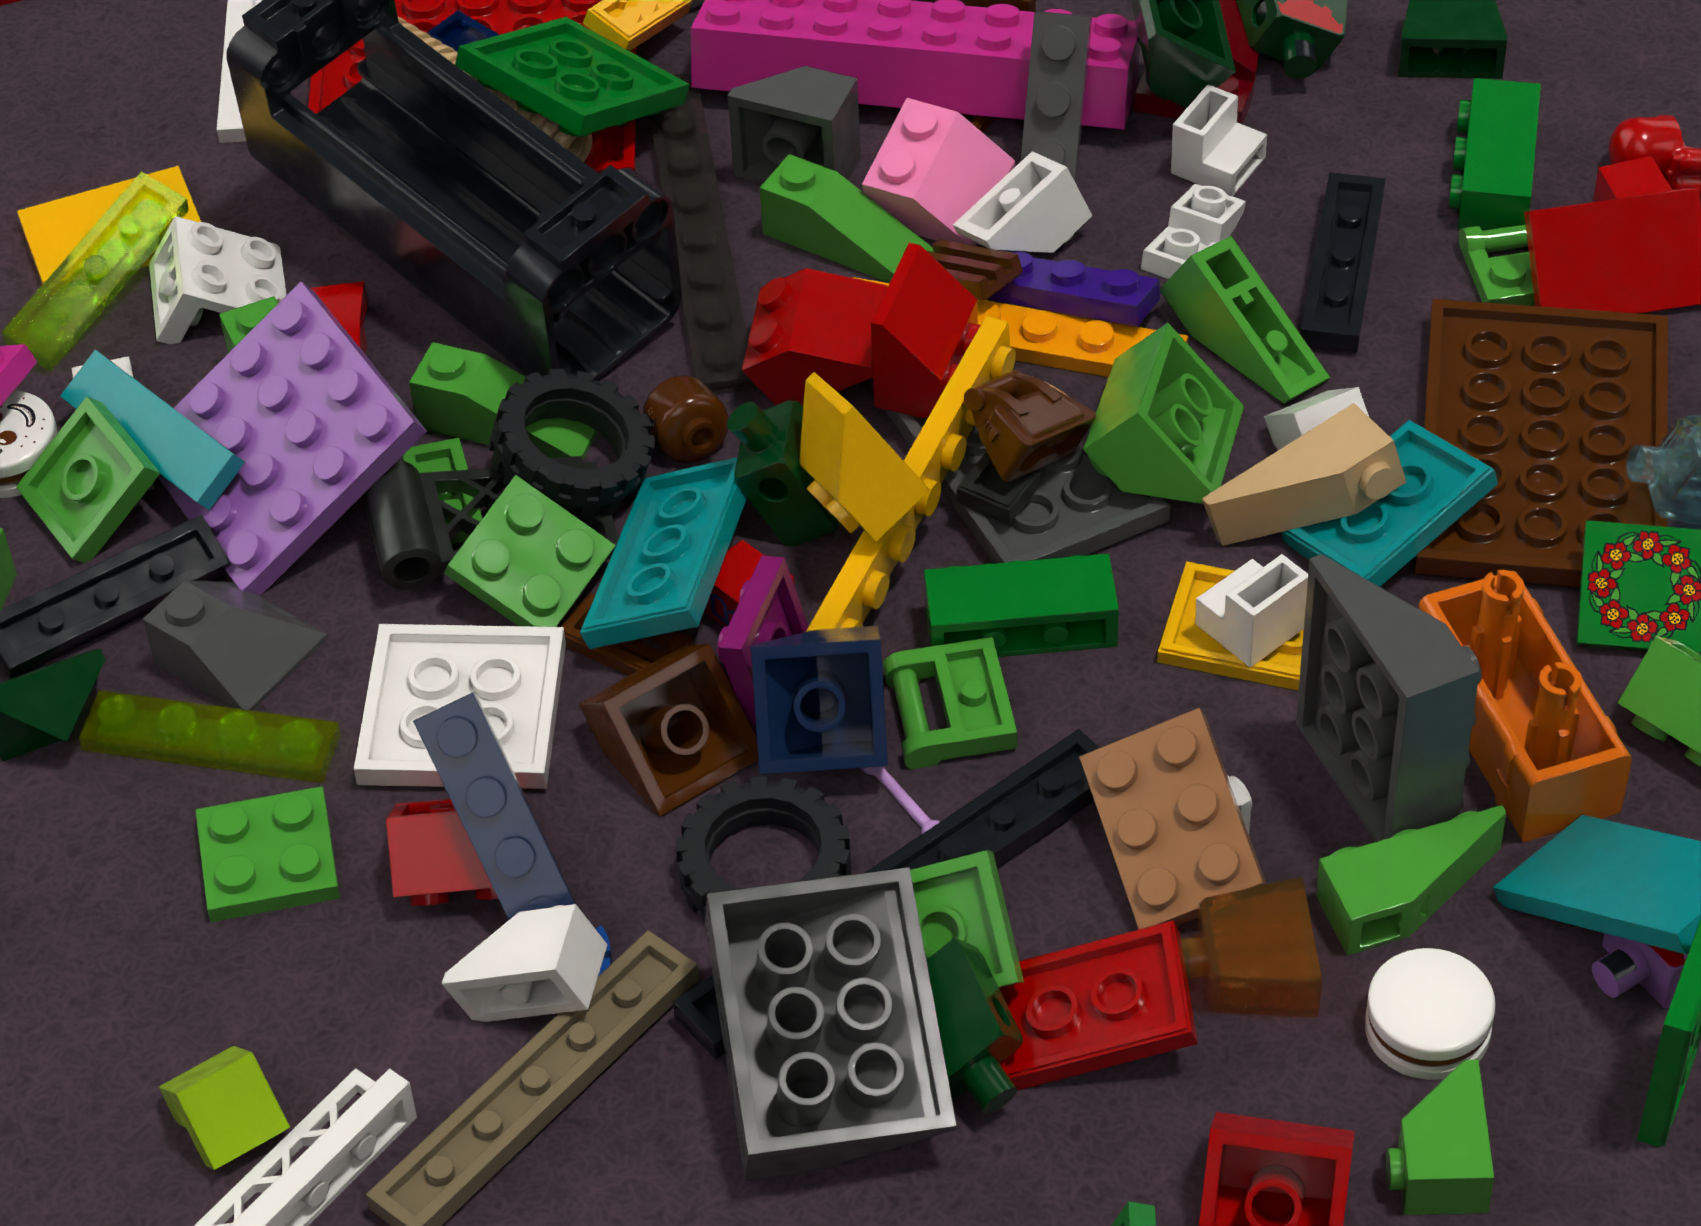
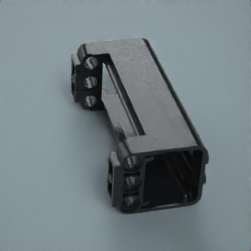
[226,0,682,381]

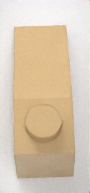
[1202,403,1406,546]

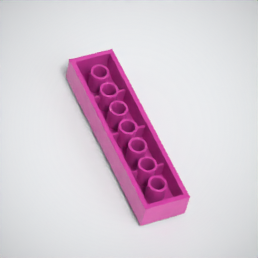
[691,0,1140,129]

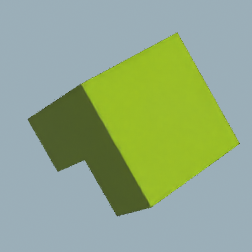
[158,1046,290,1170]

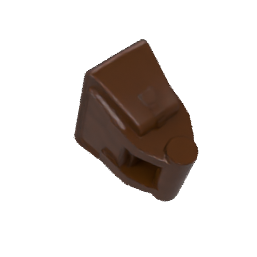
[964,370,1096,482]

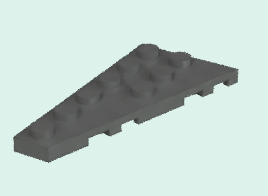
[864,378,1171,563]

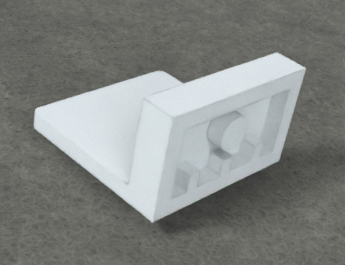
[149,216,286,344]

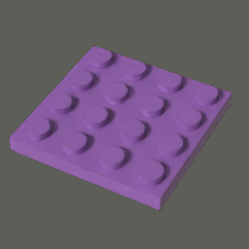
[158,281,427,595]

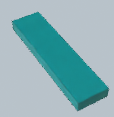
[60,350,245,510]

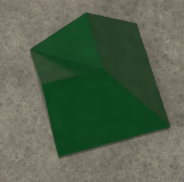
[0,648,105,762]

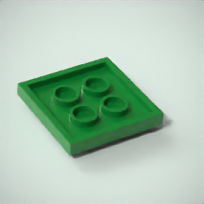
[455,17,689,137]

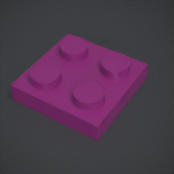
[717,556,809,731]

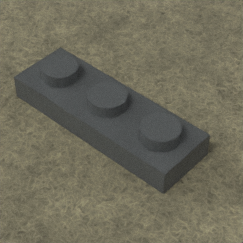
[1021,11,1092,183]

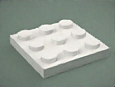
[354,624,566,789]

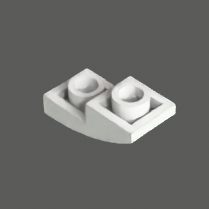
[1141,184,1246,279]

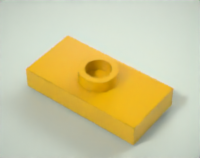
[583,0,693,51]

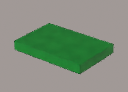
[1637,919,1701,1148]

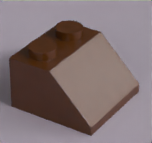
[579,643,758,816]

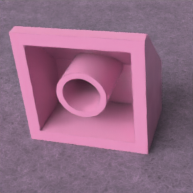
[862,98,1016,246]

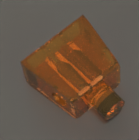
[1181,877,1322,1017]

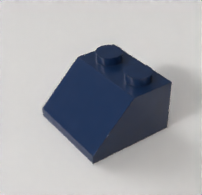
[751,626,888,774]

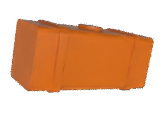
[1419,570,1632,842]

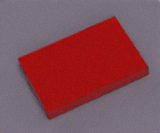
[1524,187,1701,313]
[1000,920,1198,1090]

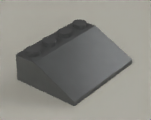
[1296,554,1482,842]
[705,867,957,1181]

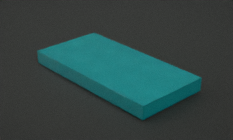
[580,457,747,649]
[1492,815,1701,954]

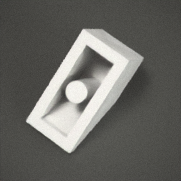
[953,151,1092,253]
[442,904,608,1022]

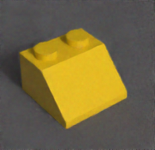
[799,372,930,542]

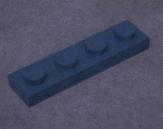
[413,691,579,920]

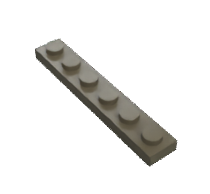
[366,930,699,1226]

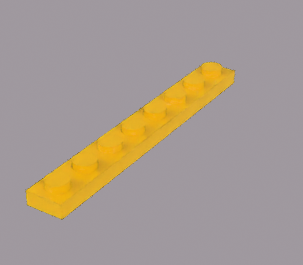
[806,315,1016,632]

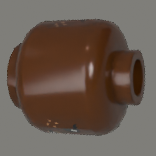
[643,375,729,463]

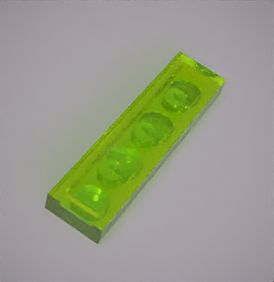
[2,172,189,371]
[79,690,341,783]

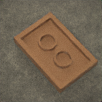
[1079,708,1268,929]

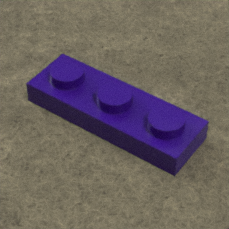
[986,251,1160,327]

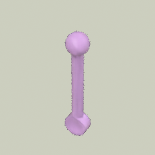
[861,766,940,834]

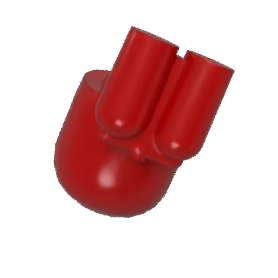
[1608,114,1701,196]

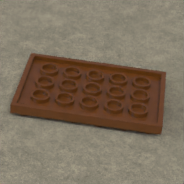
[1415,299,1668,587]

